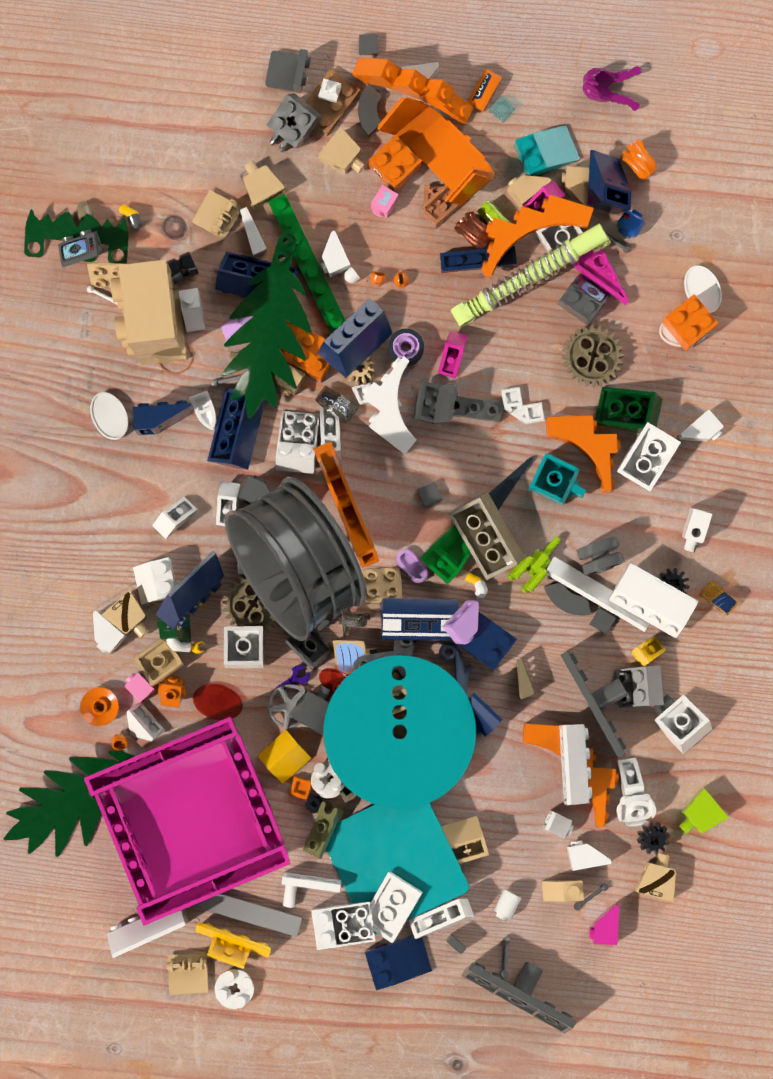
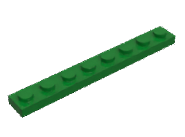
[268,194,346,334]

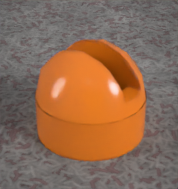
[370,271,386,286]
[394,272,409,288]
[112,733,127,750]

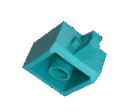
[528,453,586,506]

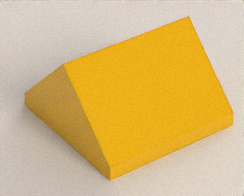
[257,730,312,784]

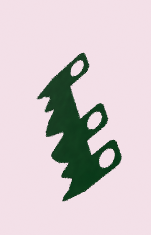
[24,209,129,264]

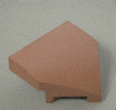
[423,185,465,228]

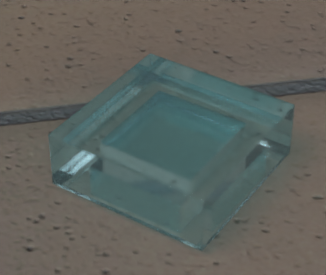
[489,95,515,122]

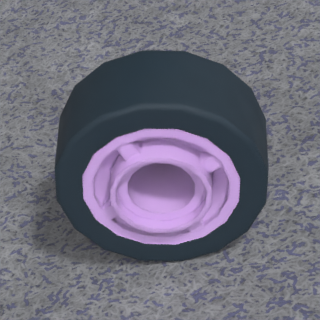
[388,329,424,366]

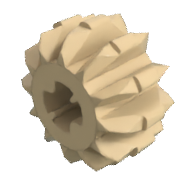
[348,356,375,385]

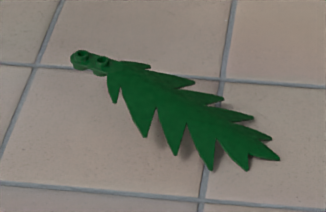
[222,233,312,419]
[3,750,135,857]

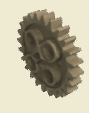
[562,325,624,387]
[222,576,275,633]

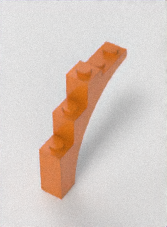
[352,58,474,124]
[481,195,594,279]
[313,442,380,568]
[522,724,619,827]

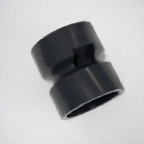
[167,252,199,284]

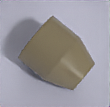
[77,201,94,222]

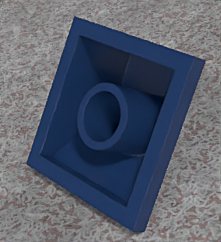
[470,693,503,737]

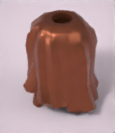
[454,211,493,249]

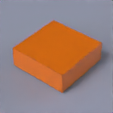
[289,776,312,799]

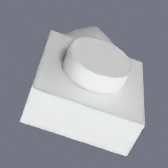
[190,391,216,430]

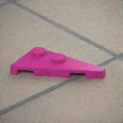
[573,249,629,306]

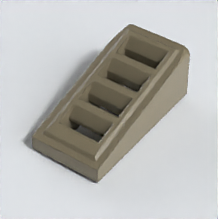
[516,658,535,699]

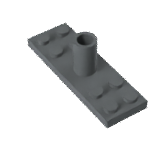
[561,651,628,758]
[461,962,576,1034]

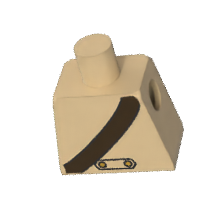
[102,590,149,638]
[635,853,676,902]

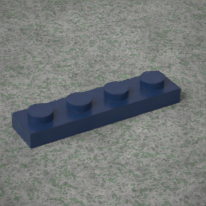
[440,246,517,273]

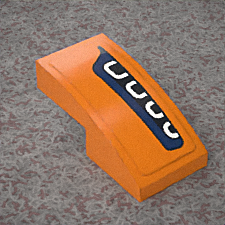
[467,68,503,111]

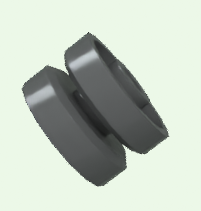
[576,537,625,576]

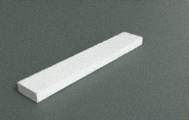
[546,557,649,632]

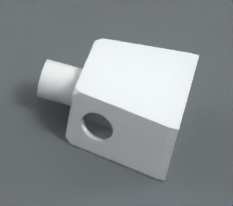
[682,507,712,553]

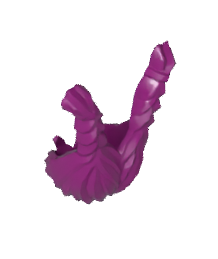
[583,66,641,111]

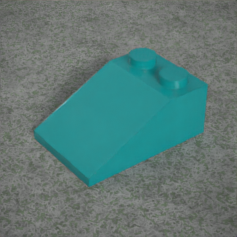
[514,125,580,177]

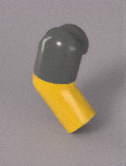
[119,204,143,229]

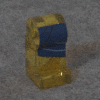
[699,580,738,616]

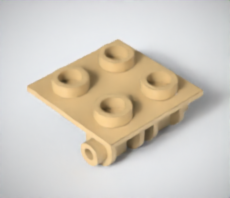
[192,190,243,240]
[87,262,124,288]
[362,567,402,605]
[167,953,209,995]

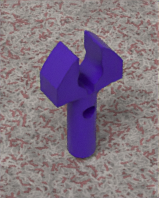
[276,666,310,692]

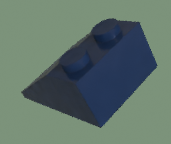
[453,612,517,671]
[365,935,432,991]

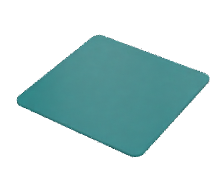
[326,803,469,935]

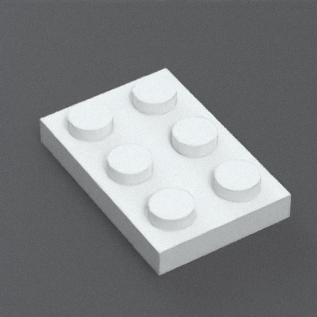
[370,871,423,943]

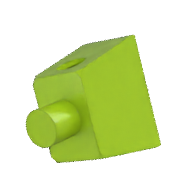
[679,788,729,835]

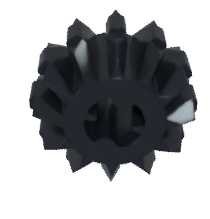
[660,568,690,594]
[637,821,670,855]

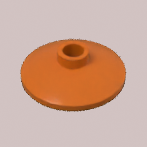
[80,687,119,726]

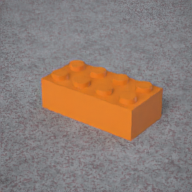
[279,321,331,383]

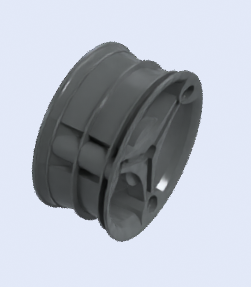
[224,477,367,641]

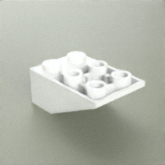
[276,411,320,474]
[311,902,375,950]

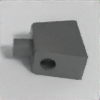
[289,685,331,735]

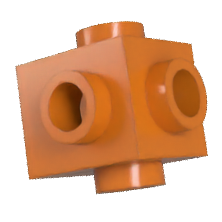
[158,675,187,708]

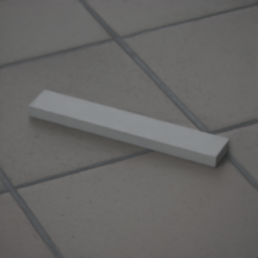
[192,894,303,937]

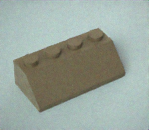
[449,491,525,580]

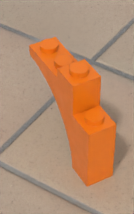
[546,416,621,494]

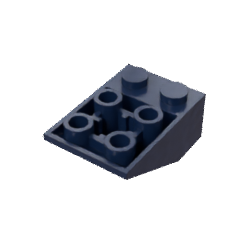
[588,150,631,214]
[133,400,194,436]

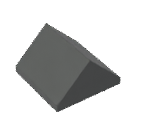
[285,630,334,671]

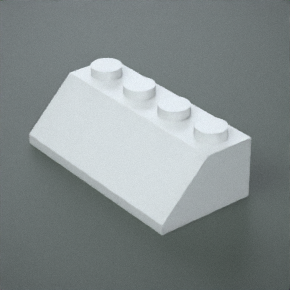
[609,563,699,638]
[559,724,592,805]
[107,909,190,958]

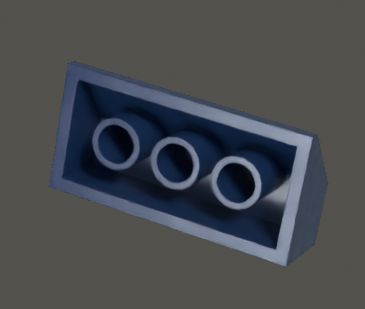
[215,251,299,298]
[317,298,392,378]
[207,388,266,470]
[155,551,224,629]

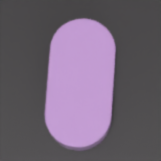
[396,549,428,583]

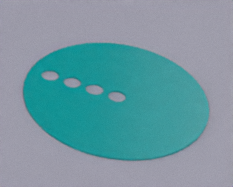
[323,655,476,809]

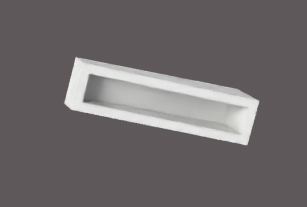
[240,207,267,258]

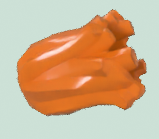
[621,139,657,180]

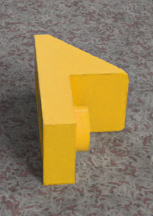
[632,635,666,667]

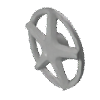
[268,684,306,728]

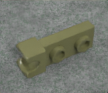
[303,801,344,859]

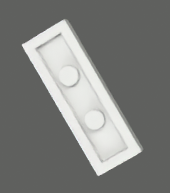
[281,872,342,908]

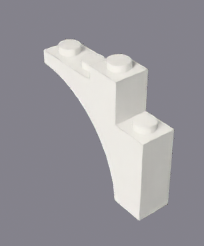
[362,356,417,454]

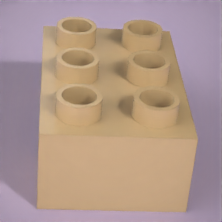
[110,260,187,365]

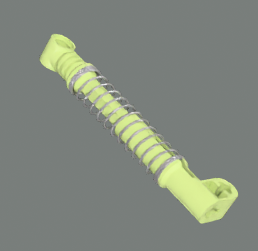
[451,223,611,327]

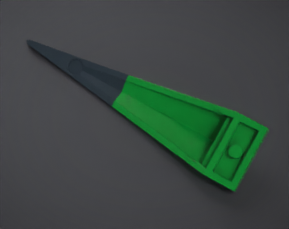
[419,457,533,584]

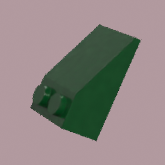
[595,387,663,434]

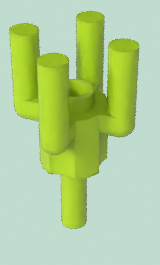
[507,536,561,594]

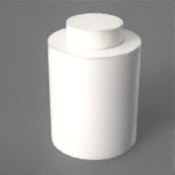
[494,889,521,921]

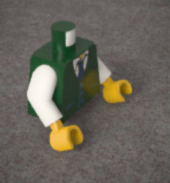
[157,603,205,654]

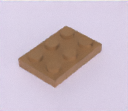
[305,68,361,136]

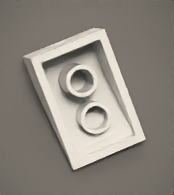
[617,422,681,491]

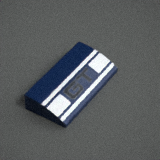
[380,598,459,641]

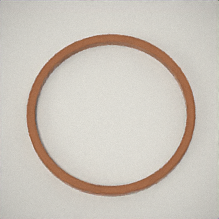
[158,342,193,374]

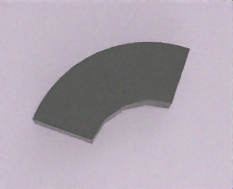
[358,84,382,137]
[544,583,591,616]

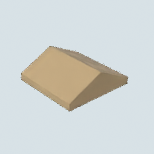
[133,639,184,687]

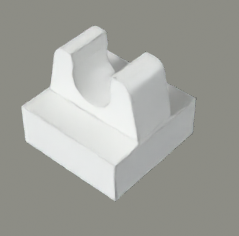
[318,78,342,103]

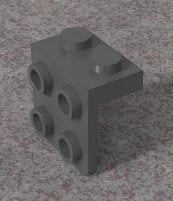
[265,49,311,93]
[413,381,458,424]

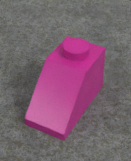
[523,181,566,213]
[438,331,468,378]
[589,904,619,945]

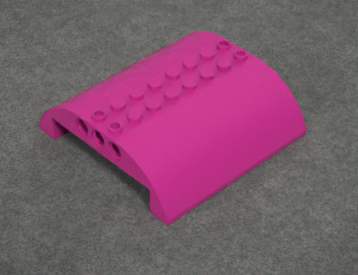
[84,717,291,926]

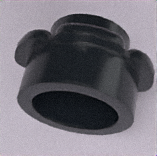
[305,795,323,814]

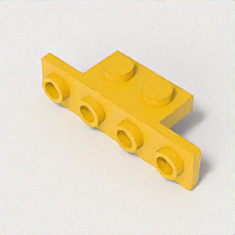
[195,922,272,969]

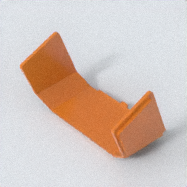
[377,96,495,205]

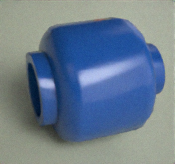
[617,209,645,239]

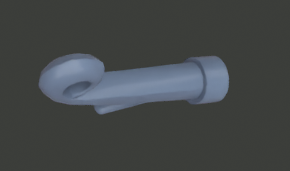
[439,643,473,699]

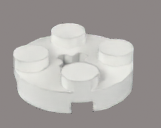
[311,760,346,798]
[616,794,656,826]
[215,968,254,1009]

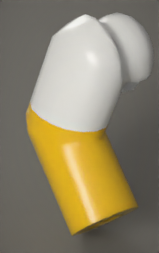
[465,572,488,598]

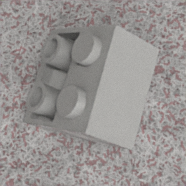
[616,666,664,708]

